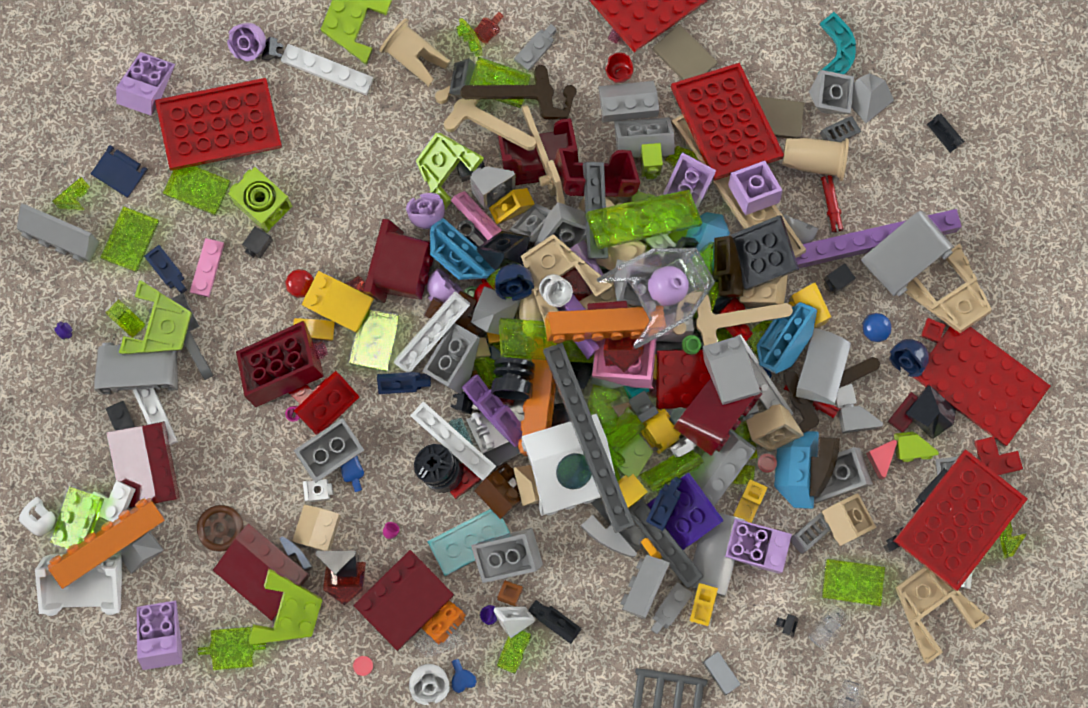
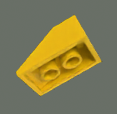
[301,271,374,333]

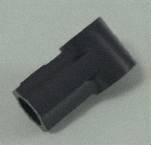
[458,220,488,248]

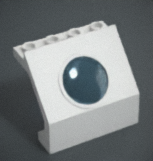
[522,414,615,516]

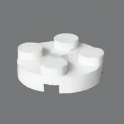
[670,436,696,457]

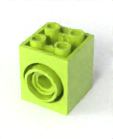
[228,167,293,233]

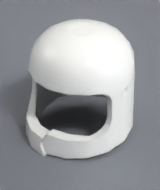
[539,274,573,307]
[19,497,56,536]

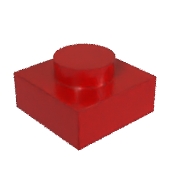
[920,318,945,343]

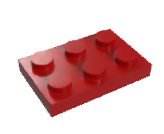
[294,371,360,435]

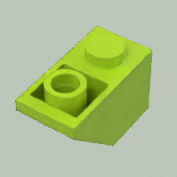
[640,143,663,179]
[894,431,939,462]

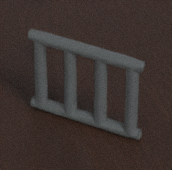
[633,668,708,708]

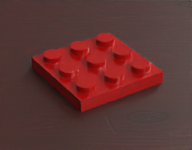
[656,349,711,409]

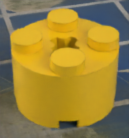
[637,409,681,454]

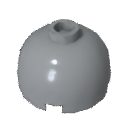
[783,214,819,244]

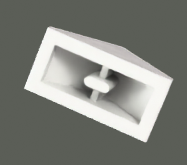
[493,607,535,638]

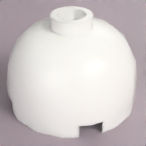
[409,664,450,705]

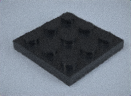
[730,215,799,290]

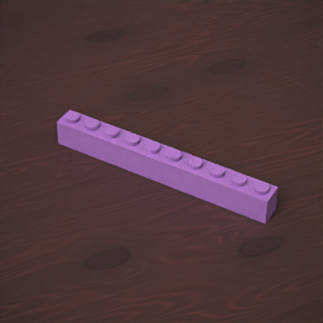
[796,209,962,268]

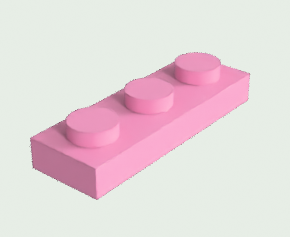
[451,191,502,240]
[190,238,225,298]

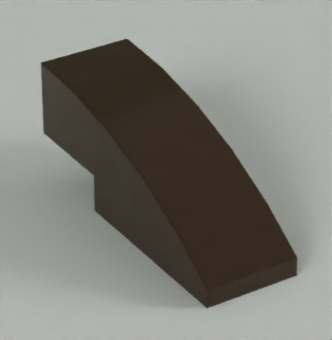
[714,235,743,298]
[810,437,840,496]

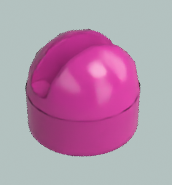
[285,406,300,422]
[383,522,400,539]

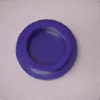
[54,321,73,340]
[480,605,497,625]

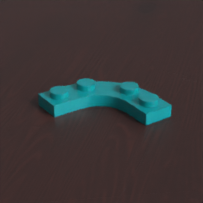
[817,12,856,75]

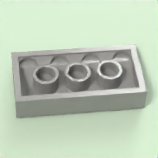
[796,328,851,405]
[691,513,745,596]

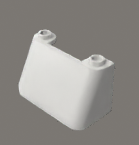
[35,554,122,616]

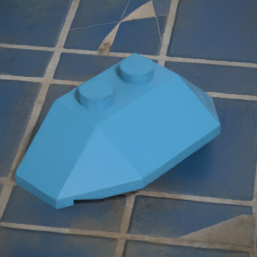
[685,212,730,285]
[430,218,495,280]
[757,302,817,373]
[774,431,819,509]

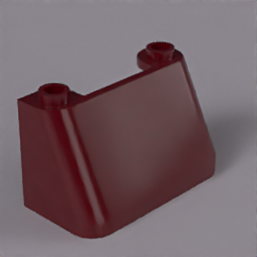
[498,118,579,186]

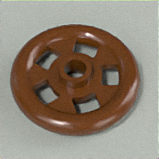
[197,505,244,552]

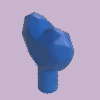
[451,659,477,693]

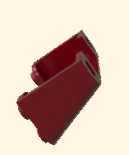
[554,148,641,197]
[673,378,763,456]

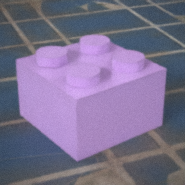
[728,161,782,215]

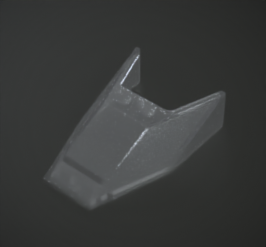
[597,248,715,349]

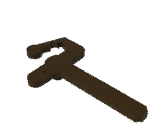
[460,65,577,120]
[784,357,880,433]

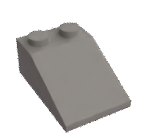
[534,202,587,248]
[423,323,480,394]
[703,336,760,405]
[814,447,873,504]
[472,528,543,583]

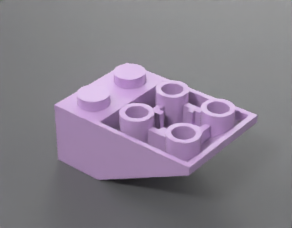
[116,52,175,116]
[725,519,792,574]
[137,601,183,670]

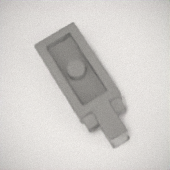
[514,24,557,72]
[651,582,693,634]

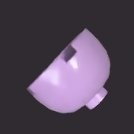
[227,22,266,61]
[406,193,445,229]
[648,266,689,306]
[427,268,463,303]

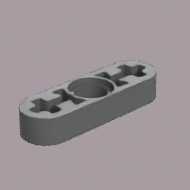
[184,329,214,380]

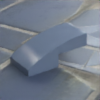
[279,537,313,571]

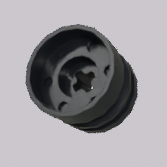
[491,357,535,400]
[414,444,464,493]

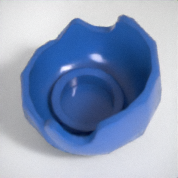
[862,313,892,342]

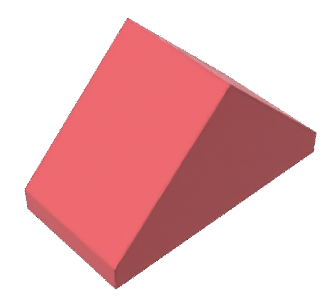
[866,440,897,479]

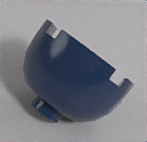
[495,264,534,301]
[889,339,929,377]

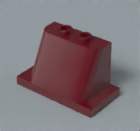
[363,219,433,303]

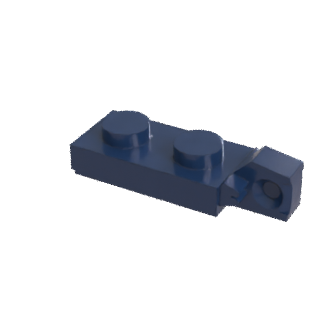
[144,245,187,294]
[377,372,431,394]
[646,476,682,531]

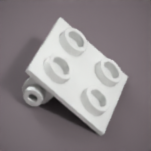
[466,412,509,454]

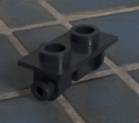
[926,114,965,153]

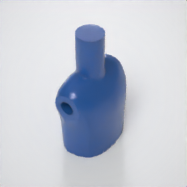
[340,455,364,492]

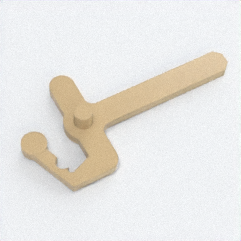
[435,83,536,151]
[522,105,565,204]
[672,293,793,346]

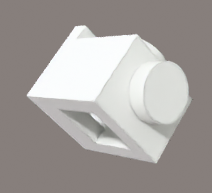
[303,479,333,503]

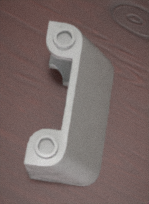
[861,211,955,297]
[94,343,178,395]

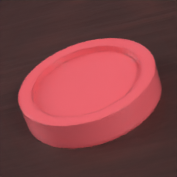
[353,656,373,676]

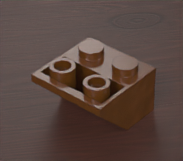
[474,463,521,519]

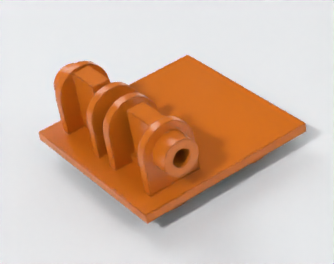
[421,600,466,645]

